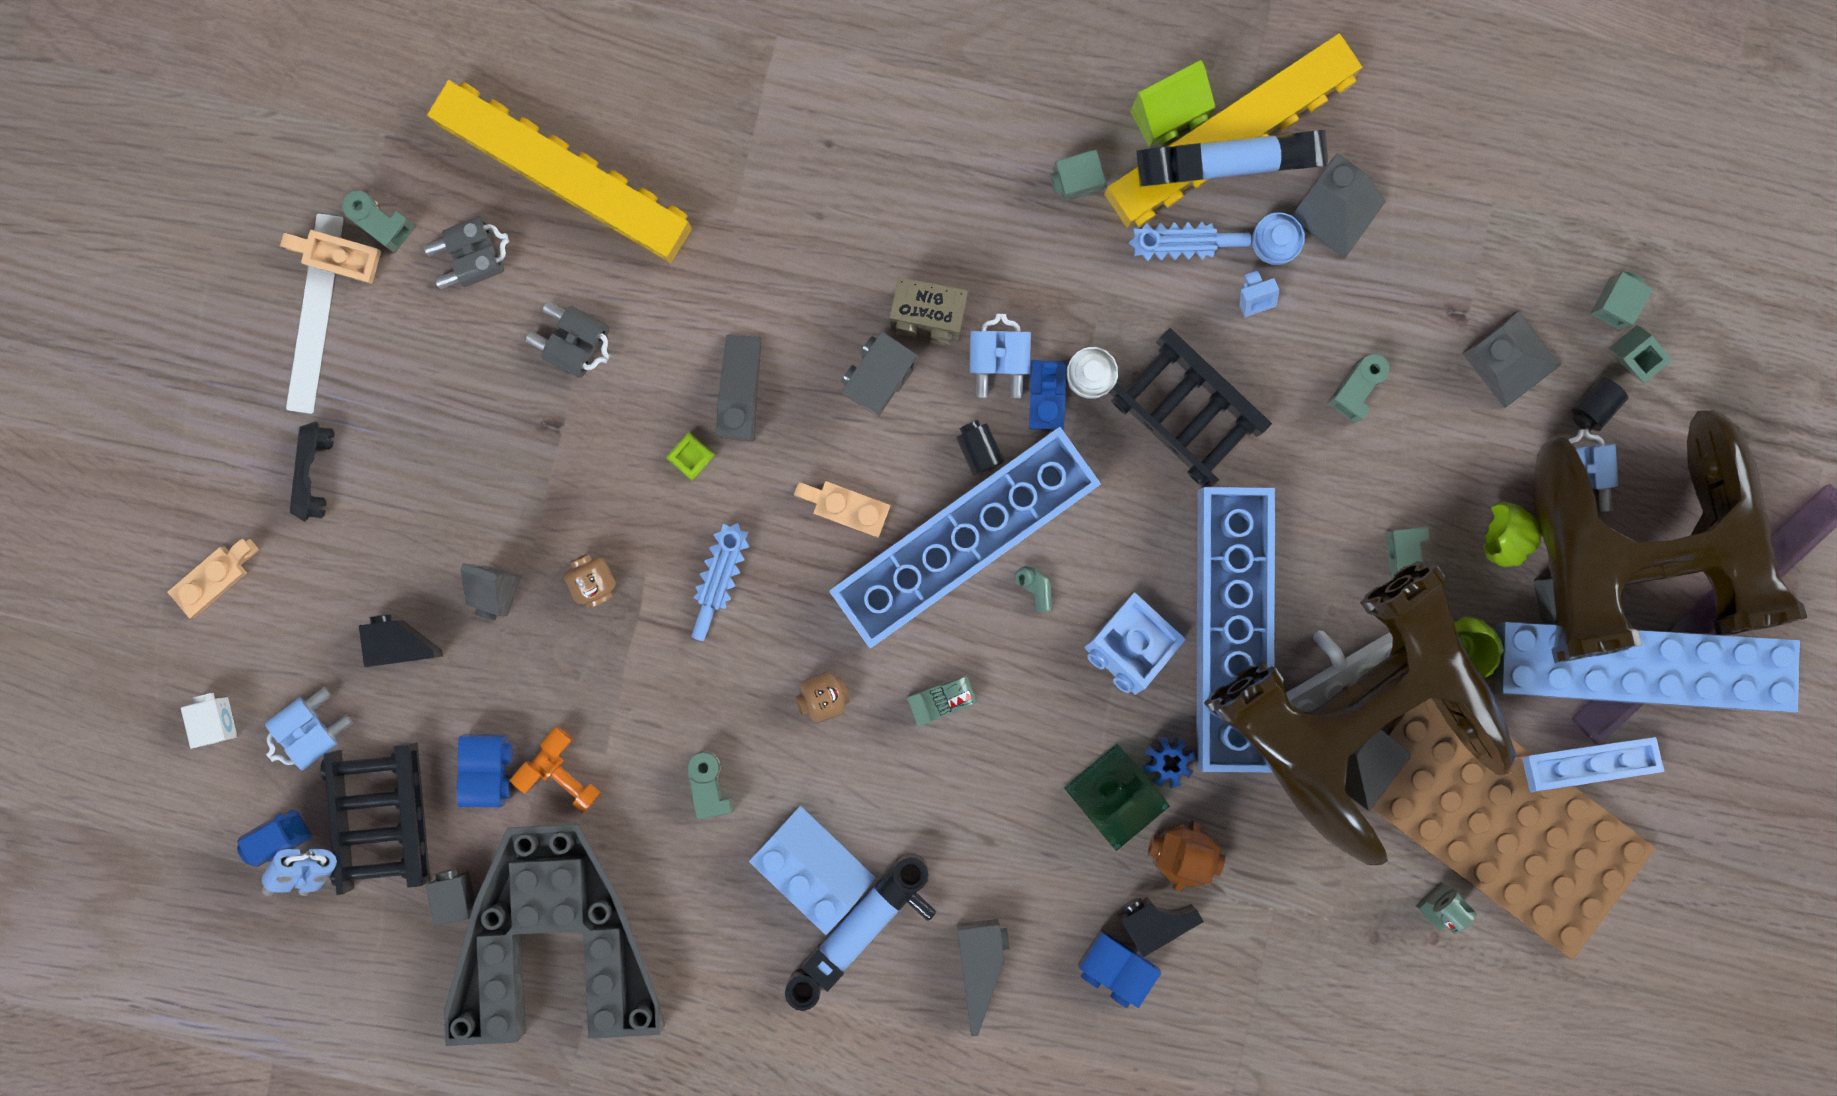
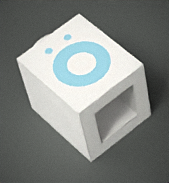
[181,693,238,749]

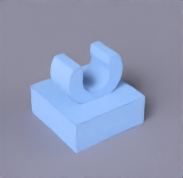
[1239,271,1279,318]

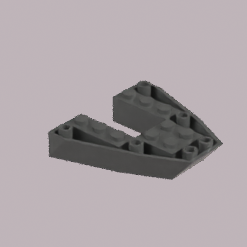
[444,824,665,1046]

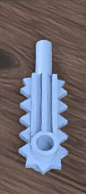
[1128,221,1251,262]
[691,523,750,641]

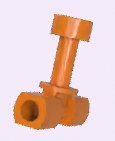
[509,726,602,814]

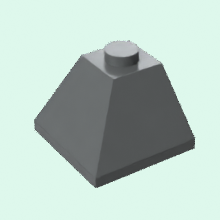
[1291,153,1386,258]
[1462,311,1561,408]
[1344,729,1412,812]

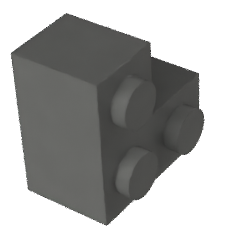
[841,331,917,417]

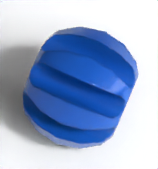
[1143,736,1195,788]

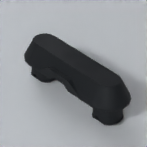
[290,421,335,522]

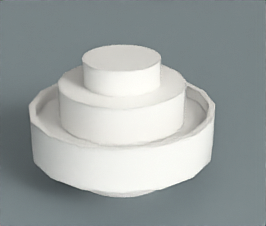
[1066,347,1118,399]

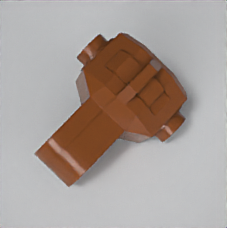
[1148,820,1225,892]

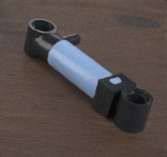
[1136,130,1328,187]
[785,853,936,1011]

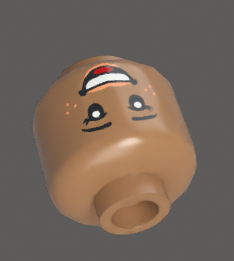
[564,553,616,608]
[795,672,850,723]

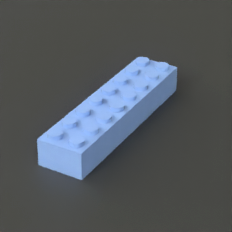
[829,427,1101,649]
[1196,487,1275,773]
[1493,622,1800,713]

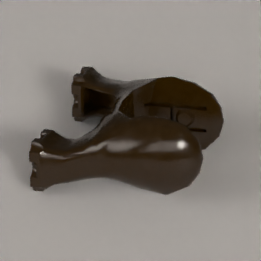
[1533,410,1807,663]
[1204,561,1517,866]

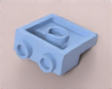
[1084,592,1186,695]

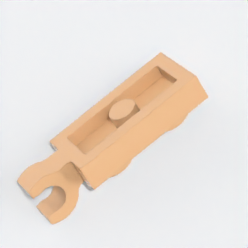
[280,230,381,284]
[794,481,891,538]
[167,539,259,619]

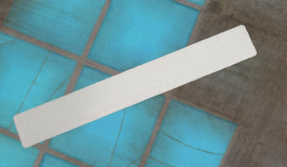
[286,214,344,414]

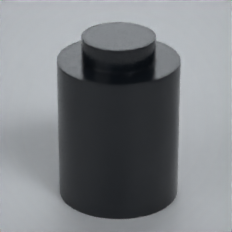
[1572,377,1629,432]
[956,420,1005,476]

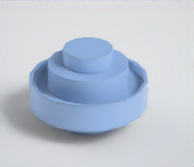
[1252,213,1305,265]

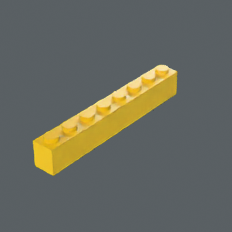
[1104,33,1363,228]
[427,80,692,264]

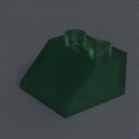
[1064,744,1170,851]

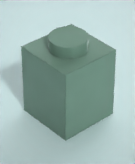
[1050,150,1106,202]
[1590,272,1653,330]
[1609,325,1673,383]

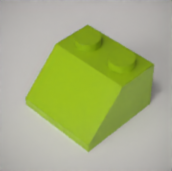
[1130,60,1215,148]

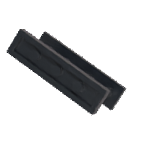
[1109,328,1272,487]
[320,742,431,895]

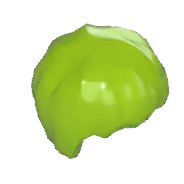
[1483,502,1542,568]
[1454,617,1504,678]

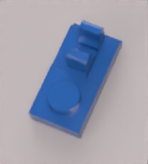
[1029,360,1066,431]

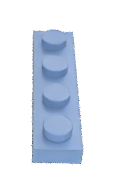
[1522,737,1664,793]

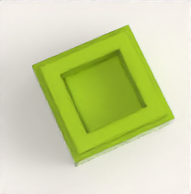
[666,432,716,481]

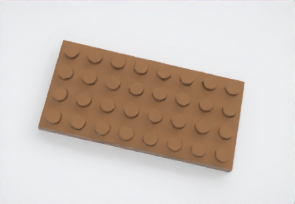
[1372,698,1656,960]

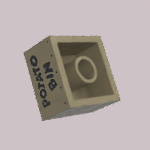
[890,277,968,346]

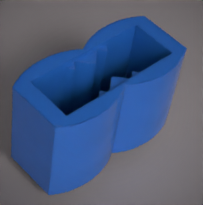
[457,734,513,808]
[237,810,311,867]
[1078,929,1162,1008]

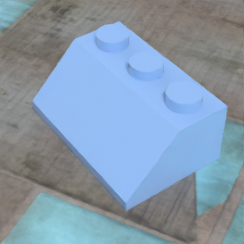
[749,805,876,935]

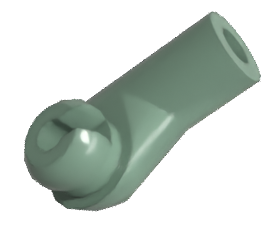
[1015,566,1053,612]

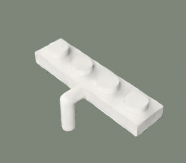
[1286,631,1393,712]

